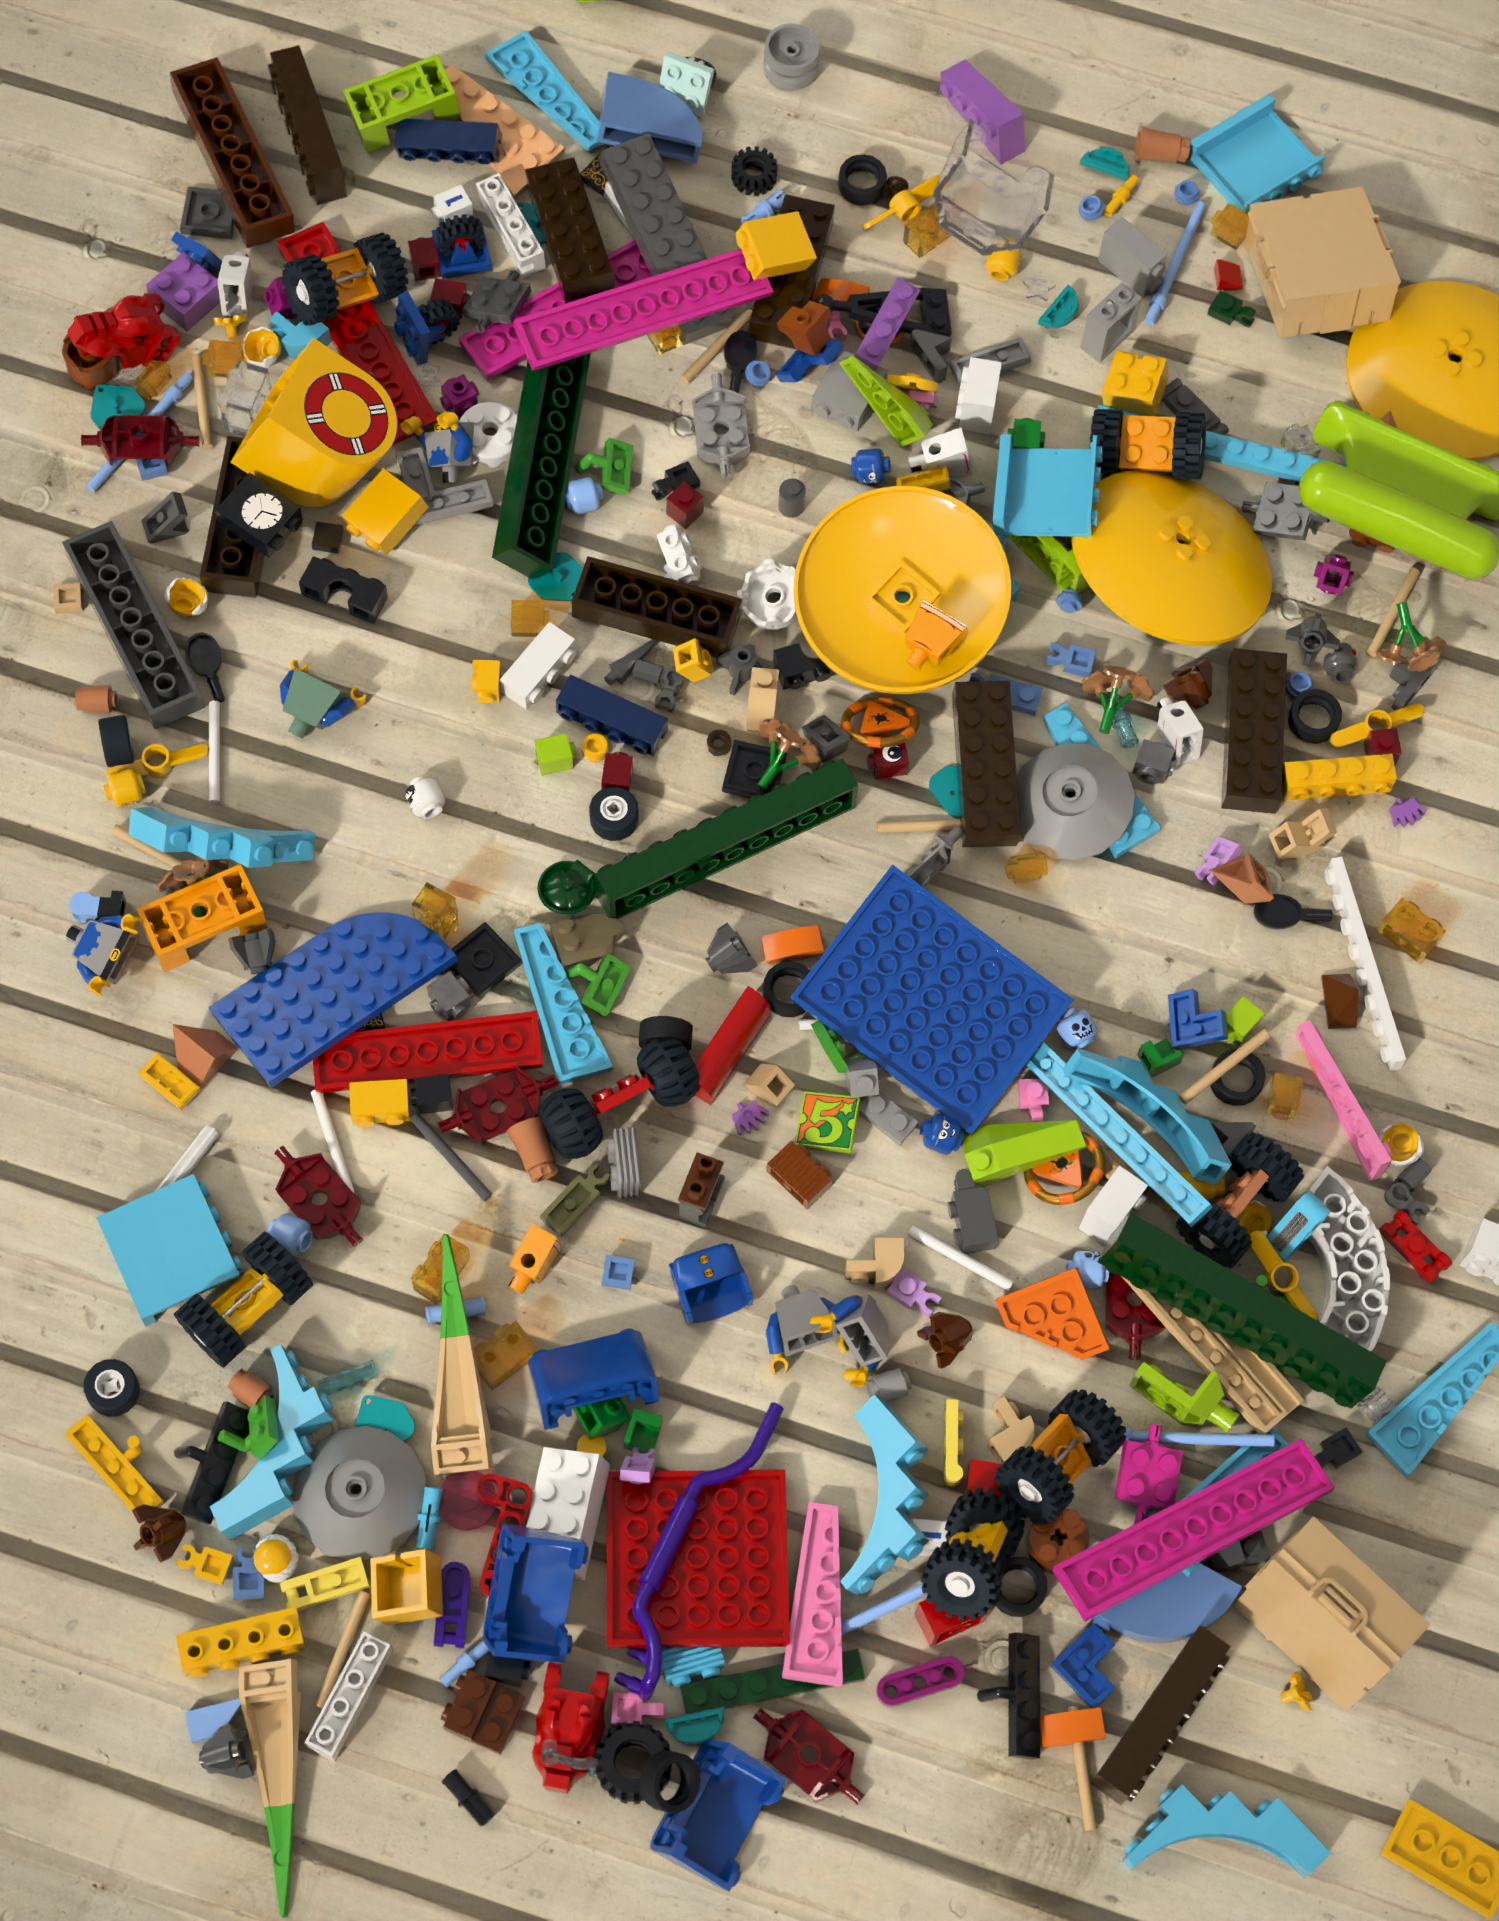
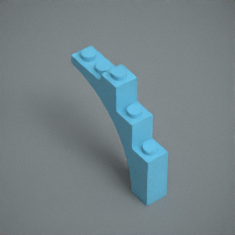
[129,807,315,868]
[1063,1048,1232,1185]
[210,1344,334,1540]
[840,1394,929,1596]
[1122,1784,1331,1878]

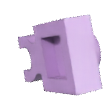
[1195,836,1243,886]
[886,1268,942,1318]
[620,1447,656,1484]

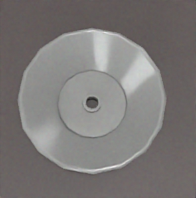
[1017,743,1135,860]
[292,1426,427,1561]

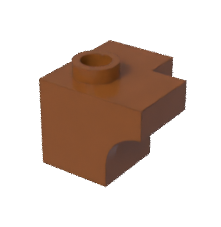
[776,301,832,356]

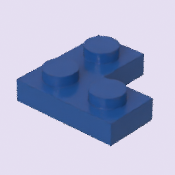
[171,231,222,272]
[775,339,843,383]
[1168,989,1228,1050]
[1050,1623,1115,1708]

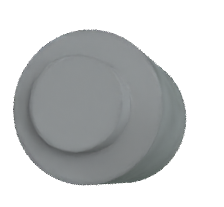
[866,1368,912,1402]

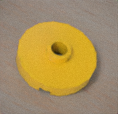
[886,373,939,393]

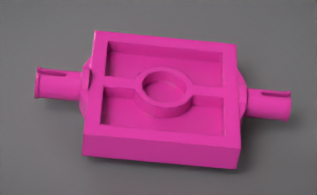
[1114,1424,1183,1524]

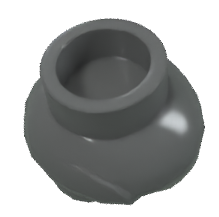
[1323,643,1358,683]

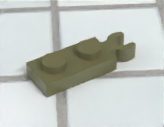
[540,1163,610,1237]

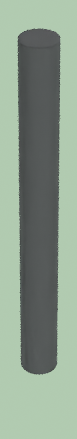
[409,1112,492,1201]

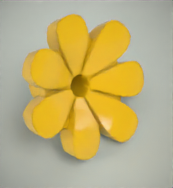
[213,314,247,338]
[1280,1671,1313,1711]

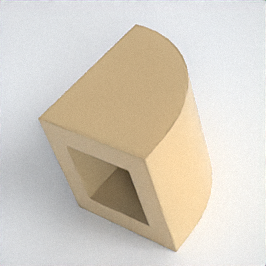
[744,1063,795,1106]

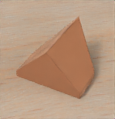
[1210,853,1274,904]
[173,1024,238,1090]

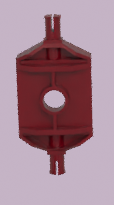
[81,415,200,466]
[437,1065,558,1143]
[274,1146,363,1247]
[1105,1272,1165,1360]
[753,1708,865,1805]

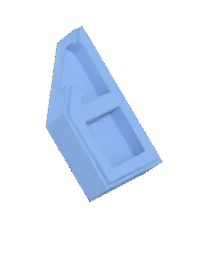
[185,1699,241,1744]

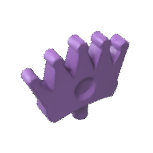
[1389,797,1426,827]
[732,1100,769,1135]

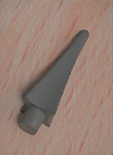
[604,639,660,686]

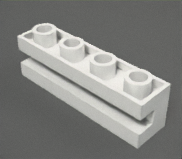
[476,173,546,278]
[305,1631,393,1762]

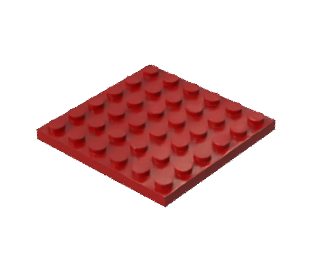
[607,1470,790,1649]

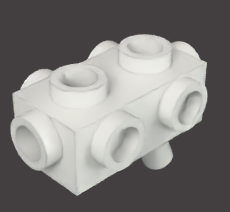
[657,524,702,586]

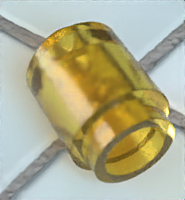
[134,360,172,400]
[1005,852,1048,884]

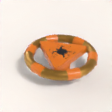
[841,696,920,748]
[1024,1131,1105,1206]

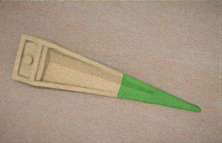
[431,1234,493,1475]
[239,1659,301,1918]

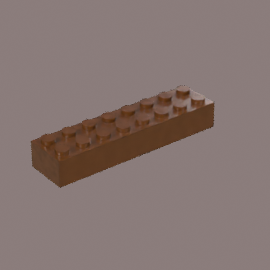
[170,57,295,248]

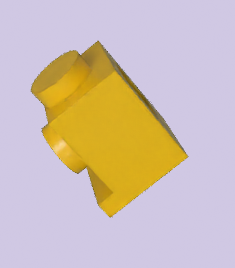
[673,638,713,683]
[472,660,501,704]

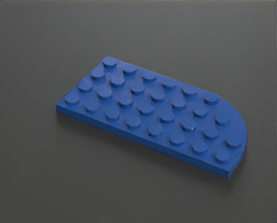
[209,912,458,1088]

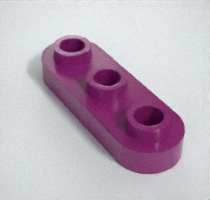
[876,1656,965,1707]

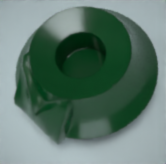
[537,860,596,915]

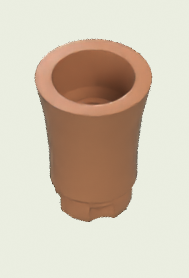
[1134,125,1190,163]
[506,1117,558,1183]

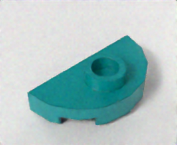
[1080,147,1130,181]
[1038,285,1079,328]
[664,1707,724,1745]

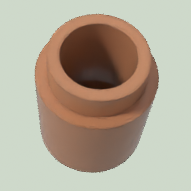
[75,685,117,713]
[228,1369,274,1408]

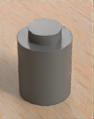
[778,479,806,518]

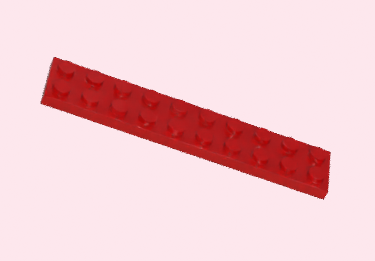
[277,221,438,446]

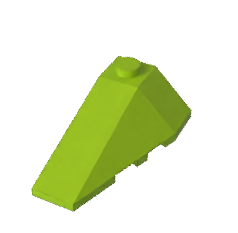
[838,355,933,447]
[962,1120,1087,1187]

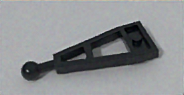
[815,288,952,337]

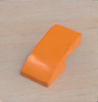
[812,278,870,309]
[761,925,825,965]
[1040,1707,1106,1748]

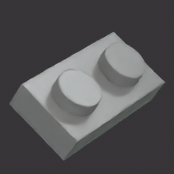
[859,1091,918,1146]

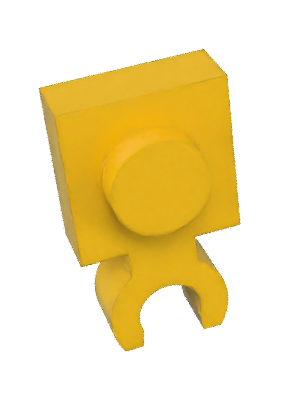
[176,1544,234,1586]

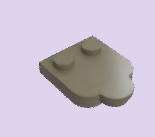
[550,913,624,966]

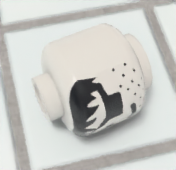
[405,776,446,819]

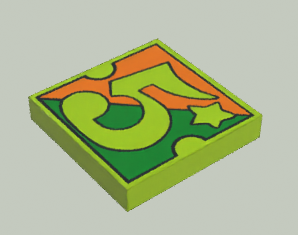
[795,1091,861,1154]

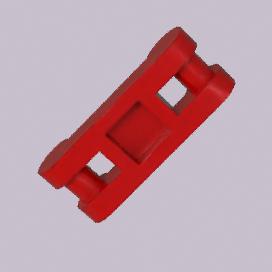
[1379,1210,1453,1283]

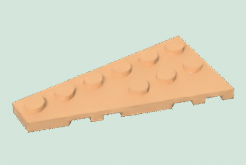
[445,64,565,200]

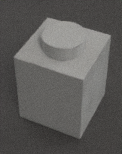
[845,1057,879,1098]

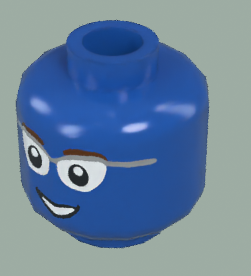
[851,448,891,484]
[920,1113,964,1155]

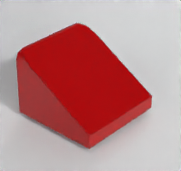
[1214,259,1243,291]

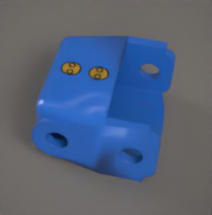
[668,1243,753,1326]

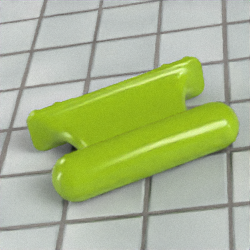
[1299,400,1499,580]

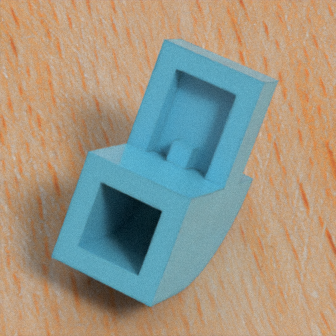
[270,312,331,359]

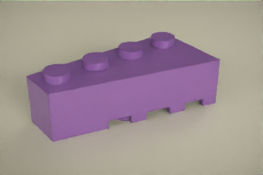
[940,60,1025,165]

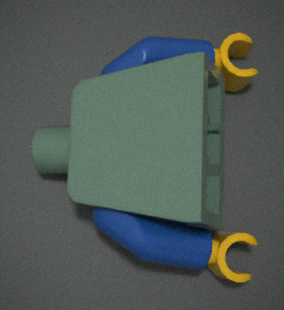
[280,660,366,739]

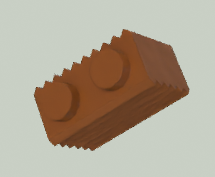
[766,1141,832,1209]

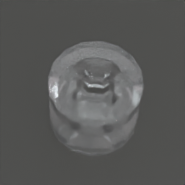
[1357,1386,1395,1424]

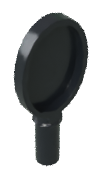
[724,331,757,393]
[185,633,225,703]
[1253,894,1333,929]

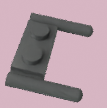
[1160,378,1229,435]

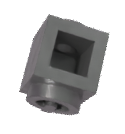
[1132,739,1177,784]
[427,971,474,1021]

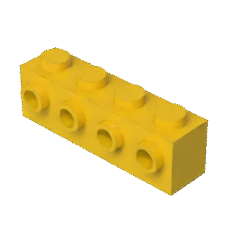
[1282,754,1397,801]
[176,1607,306,1679]

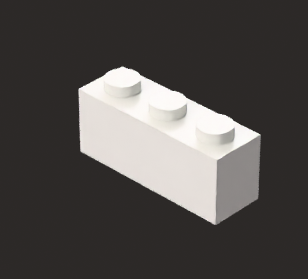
[500,622,576,710]

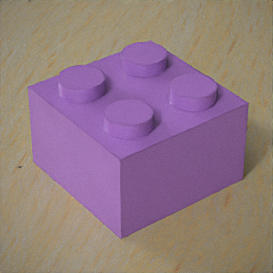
[146,252,220,332]

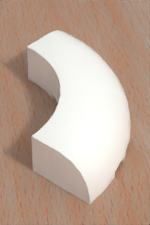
[1308,1166,1390,1352]

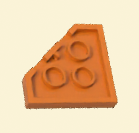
[995,1267,1110,1360]

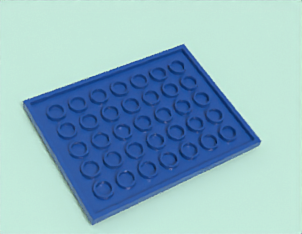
[790,864,1074,1135]

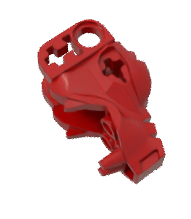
[67,293,181,369]
[532,1662,610,1794]

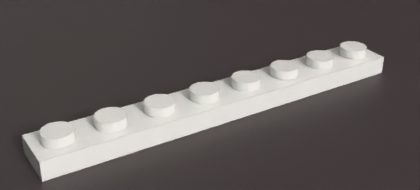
[1325,857,1406,1071]

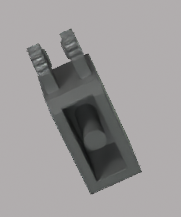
[947,1168,999,1254]

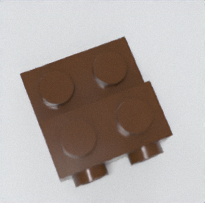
[441,1670,525,1755]

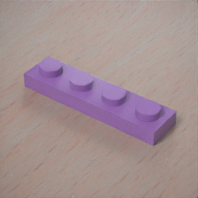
[854,277,920,371]

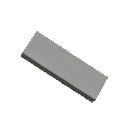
[949,337,1031,387]

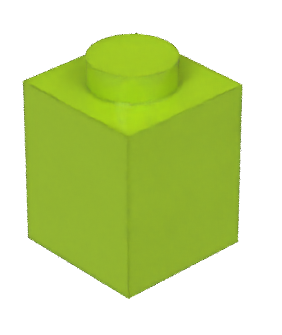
[534,733,577,776]
[1226,996,1265,1046]

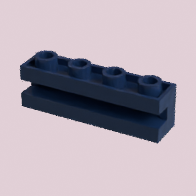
[394,119,502,165]
[556,674,668,757]

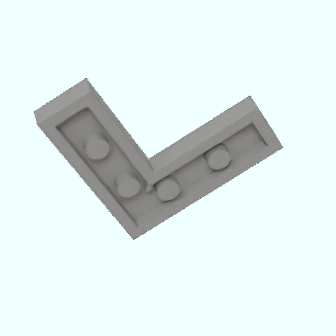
[396,447,494,525]

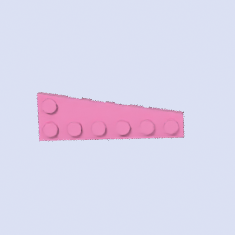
[1295,1020,1392,1182]
[782,1502,843,1687]

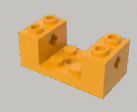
[136,864,268,973]

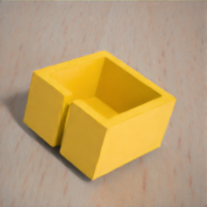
[1102,350,1169,416]
[370,1549,443,1626]

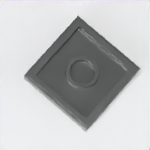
[180,187,234,239]

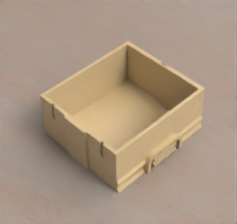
[1245,186,1401,338]
[1233,1516,1431,1712]

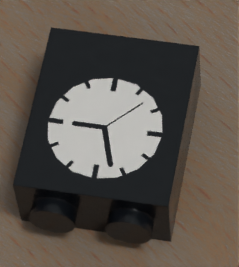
[215,472,303,557]

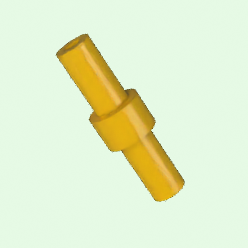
[1104,175,1139,217]

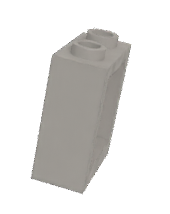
[1080,282,1142,363]

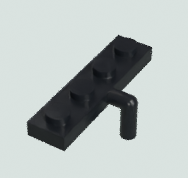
[174,1401,249,1525]
[977,1632,1040,1760]

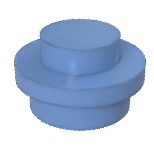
[1174,180,1200,205]
[1079,195,1105,221]
[745,360,771,387]
[1056,589,1083,613]
[1286,672,1313,698]

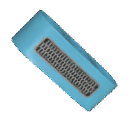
[1267,1191,1331,1262]

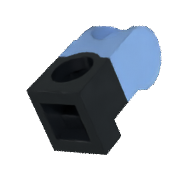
[69,890,126,923]

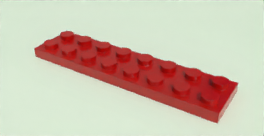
[313,1011,543,1093]

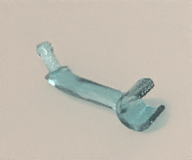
[541,1740,598,1777]

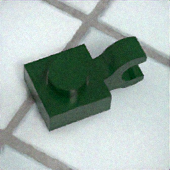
[1207,290,1256,328]

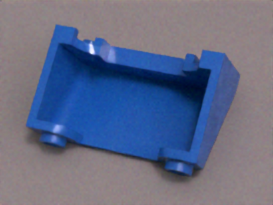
[528,1329,660,1430]
[483,1524,588,1663]
[650,1739,787,1892]

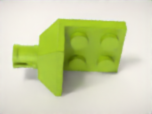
[1129,1362,1240,1433]

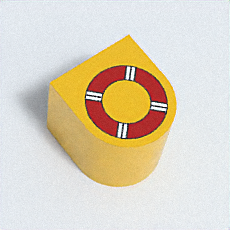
[231,338,397,507]

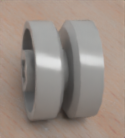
[763,23,820,91]

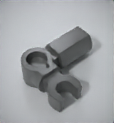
[632,658,684,713]
[1384,1158,1432,1225]

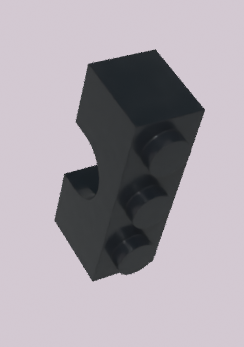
[299,556,388,624]
[773,643,837,690]

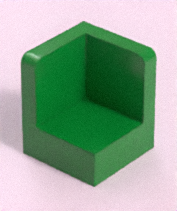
[1137,1039,1184,1078]
[624,1408,663,1453]

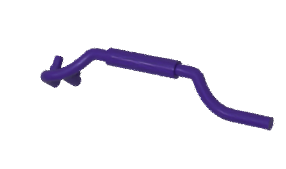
[614,1402,784,1701]

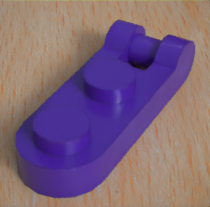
[434,1561,470,1648]

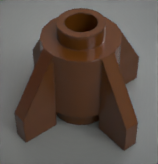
[1163,659,1213,709]
[917,1312,973,1369]
[132,1504,186,1563]

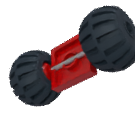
[539,1037,700,1159]

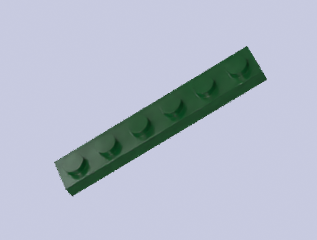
[680,1649,865,1715]

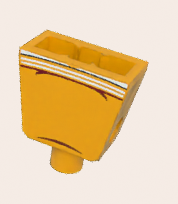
[905,599,967,670]
[508,1224,563,1295]

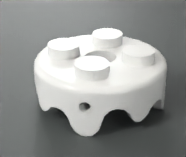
[459,402,518,468]
[737,559,798,630]

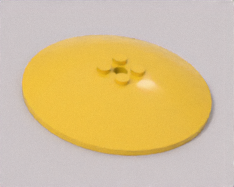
[1346,281,1499,461]
[1071,470,1272,646]
[794,486,1011,694]

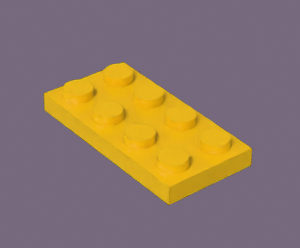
[1380,1799,1499,1920]

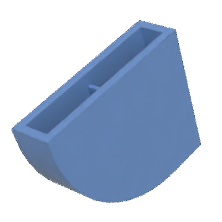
[597,71,702,163]
[1091,1563,1242,1643]

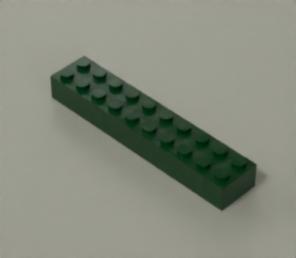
[492,353,591,579]
[595,758,858,919]
[1097,1213,1387,1409]

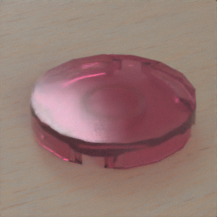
[439,1471,496,1531]

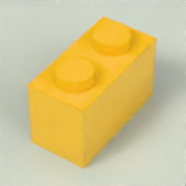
[349,1079,410,1127]

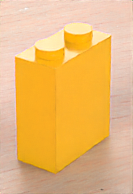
[735,211,817,280]
[342,468,429,555]

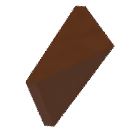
[1321,974,1359,1029]

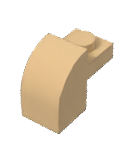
[746,667,779,731]
[1269,808,1337,859]
[845,1238,904,1291]
[987,1396,1035,1464]

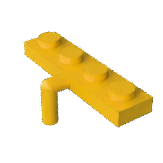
[64,1414,164,1513]

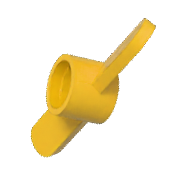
[862,175,945,230]
[1330,704,1425,747]
[106,744,209,778]
[1250,1230,1318,1320]

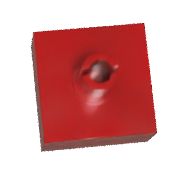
[914,1572,989,1647]

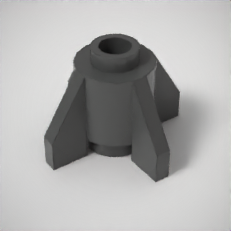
[1285,613,1340,667]
[716,644,763,696]
[705,922,758,974]
[228,928,276,975]
[199,1724,255,1779]

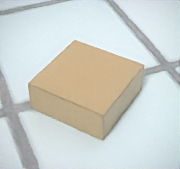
[53,582,83,614]

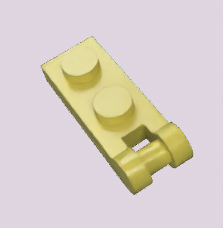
[943,1399,964,1488]
[280,1557,370,1611]

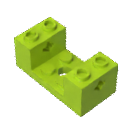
[343,54,461,153]
[1008,536,1090,594]

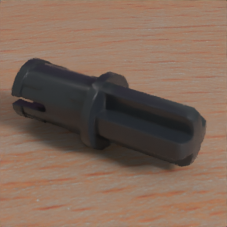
[441,1769,494,1827]

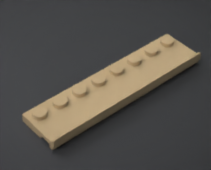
[1121,1222,1304,1434]

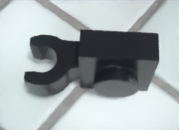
[651,461,701,500]
[1314,1427,1362,1469]

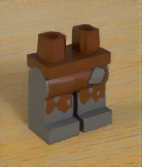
[678,1152,725,1228]

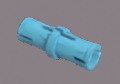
[416,1487,443,1550]

